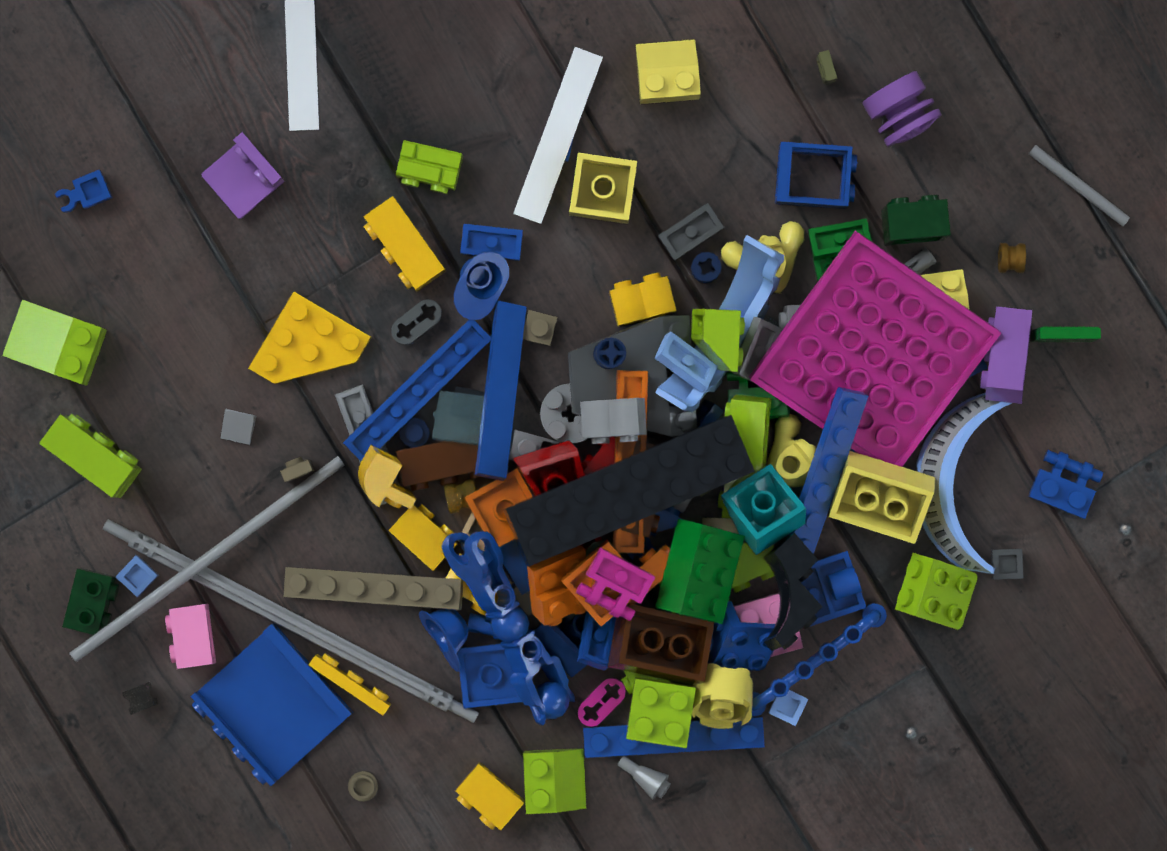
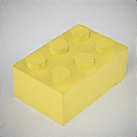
[829,451,935,544]

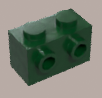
[62,568,119,635]

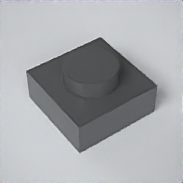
[991,548,1024,580]

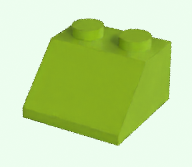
[523,748,586,814]

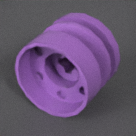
[862,71,942,147]

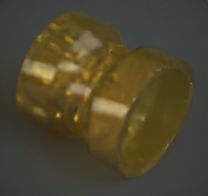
[444,479,476,514]

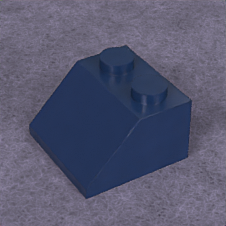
[534,612,587,678]

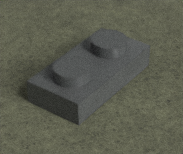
[658,203,724,261]

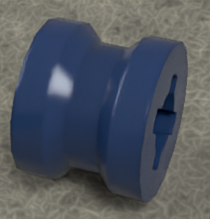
[691,252,722,283]
[593,338,626,369]

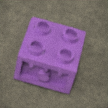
[201,132,285,219]

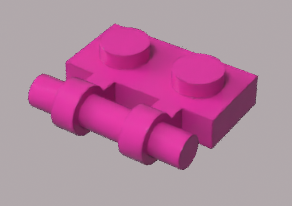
[576,547,655,621]

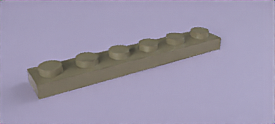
[283,567,463,610]

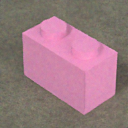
[165,604,216,669]

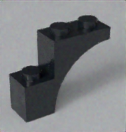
[763,533,822,651]

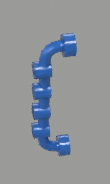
[752,603,887,716]

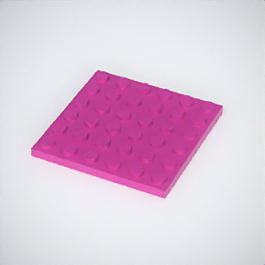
[749,230,1001,467]

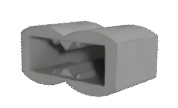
[580,398,647,444]

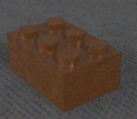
[608,604,714,685]

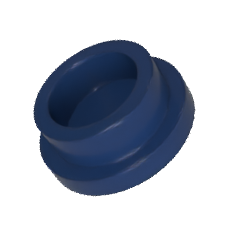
[399,418,430,448]

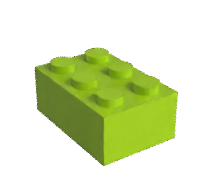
[39,413,142,498]

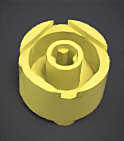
[692,663,753,729]

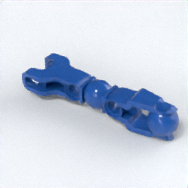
[442,531,575,726]

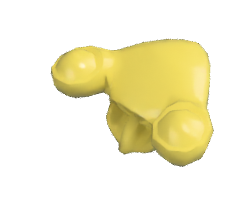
[721,221,805,294]
[766,414,816,487]

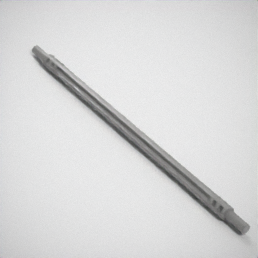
[103,519,479,723]

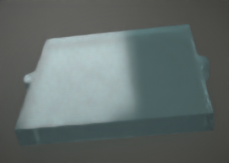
[432,391,484,445]

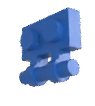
[1028,450,1104,519]

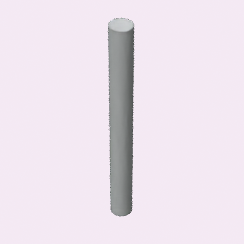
[1029,145,1130,227]

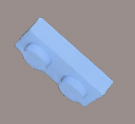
[655,332,717,392]

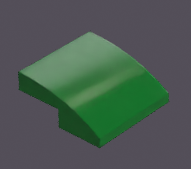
[808,218,872,282]

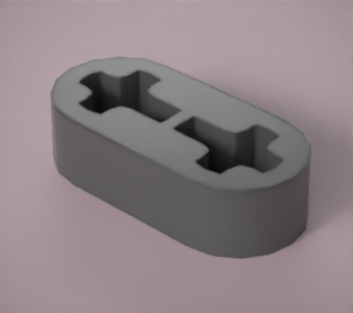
[391,299,442,345]

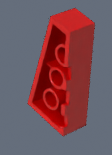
[513,440,602,551]

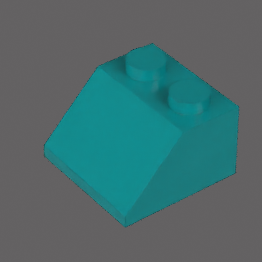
[721,464,806,555]

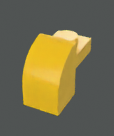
[358,445,416,509]

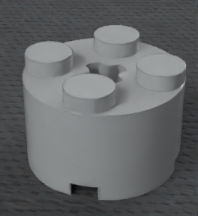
[540,383,588,444]

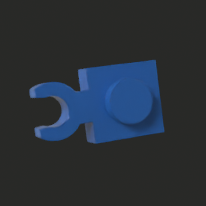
[55,169,113,213]

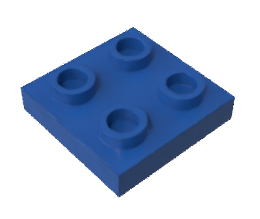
[801,551,867,626]

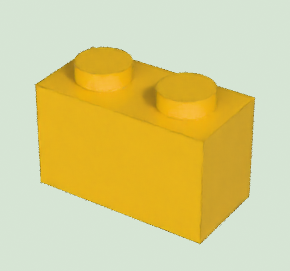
[388,504,458,571]
[455,762,525,831]

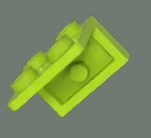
[895,553,977,630]

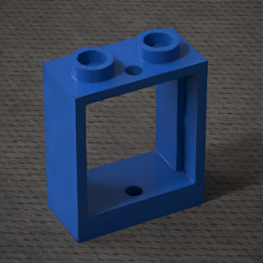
[775,142,857,209]

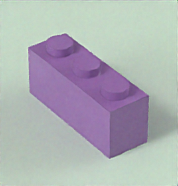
[980,306,1032,404]

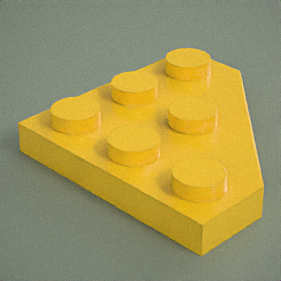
[248,292,372,384]

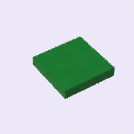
[1031,327,1101,342]

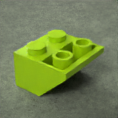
[691,309,745,372]

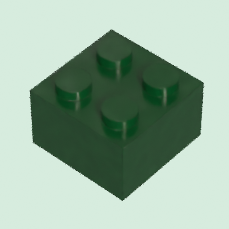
[881,195,951,246]

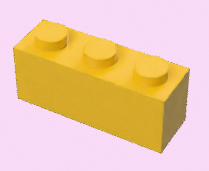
[363,196,446,292]

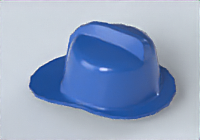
[454,251,509,320]
[419,608,468,672]

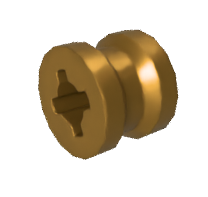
[998,243,1026,273]

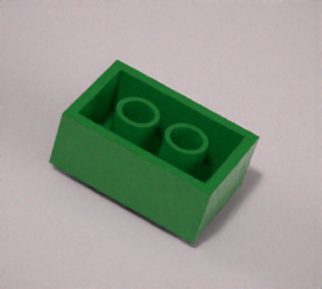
[656,519,745,624]

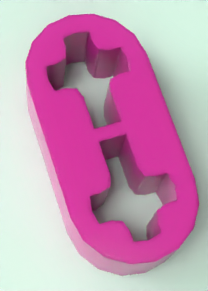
[578,678,626,727]

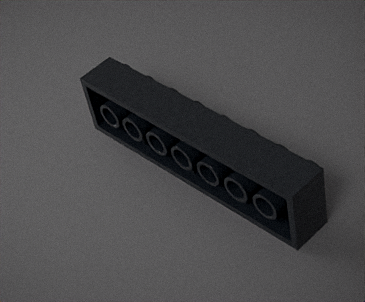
[503,415,755,566]

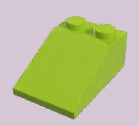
[2,300,107,386]

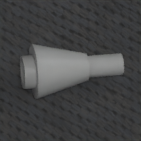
[618,756,671,800]

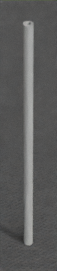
[69,456,345,663]

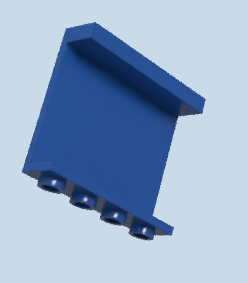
[190,623,354,786]

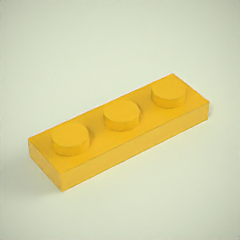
[309,653,391,716]

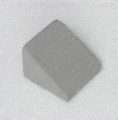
[221,409,257,445]

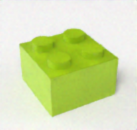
[626,677,696,748]

